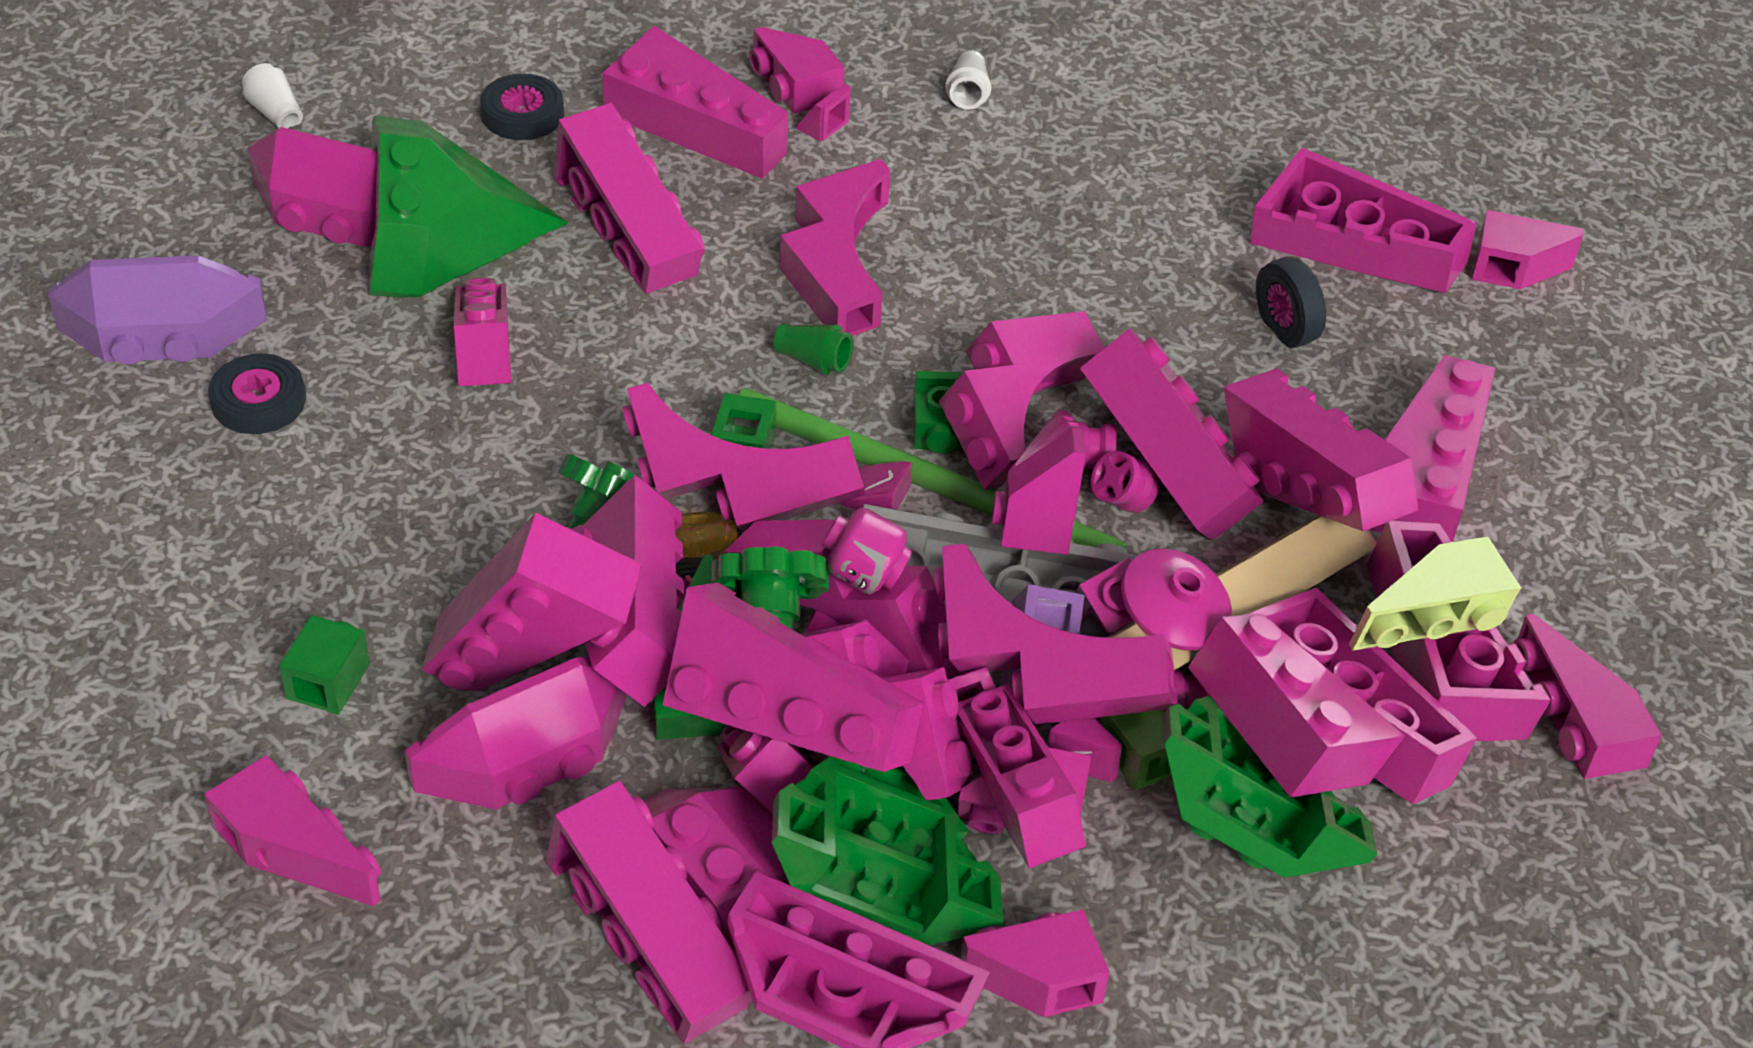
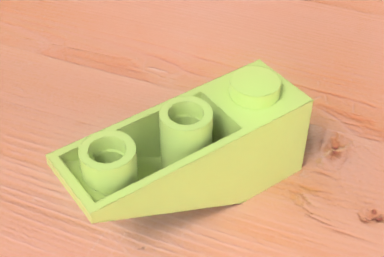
[1349,537,1521,651]

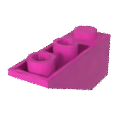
[454,277,512,386]
[1513,613,1662,779]
[956,684,1086,868]
[204,755,381,906]

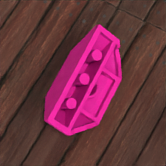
[247,127,377,247]
[405,657,627,809]
[644,787,791,950]
[727,871,990,1048]

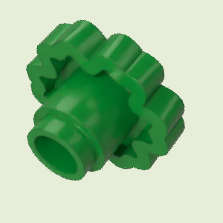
[557,453,637,529]
[711,547,829,630]

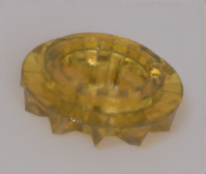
[675,512,738,558]

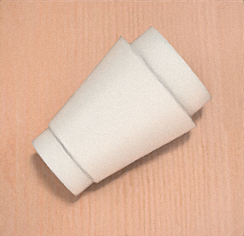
[945,51,991,110]
[242,63,303,128]

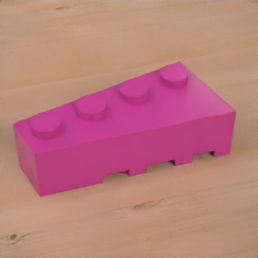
[602,26,788,179]
[553,102,705,294]
[1250,148,1477,293]
[1080,328,1264,540]
[1369,355,1496,542]
[1223,368,1419,531]
[572,475,684,707]
[421,512,642,692]
[1366,521,1551,741]
[663,583,924,772]
[1245,588,1477,805]
[546,780,752,1044]

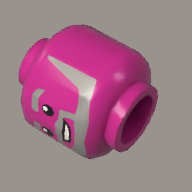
[822,508,912,594]

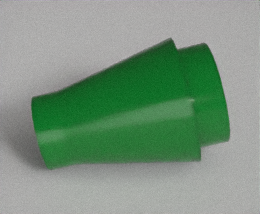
[773,323,853,375]

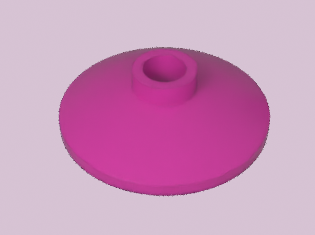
[1121,549,1232,651]

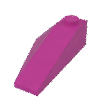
[991,410,1086,555]

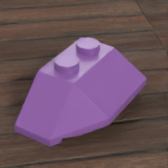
[48,256,267,364]

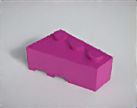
[1188,613,1405,797]

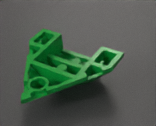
[369,115,569,298]
[1162,696,1378,878]
[772,756,1003,945]

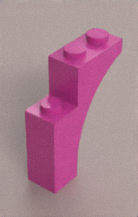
[780,159,890,336]
[939,311,1104,490]
[622,382,865,532]
[723,519,959,680]
[935,543,1177,724]
[799,620,972,801]

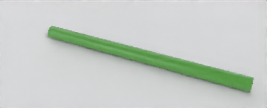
[739,388,1127,549]

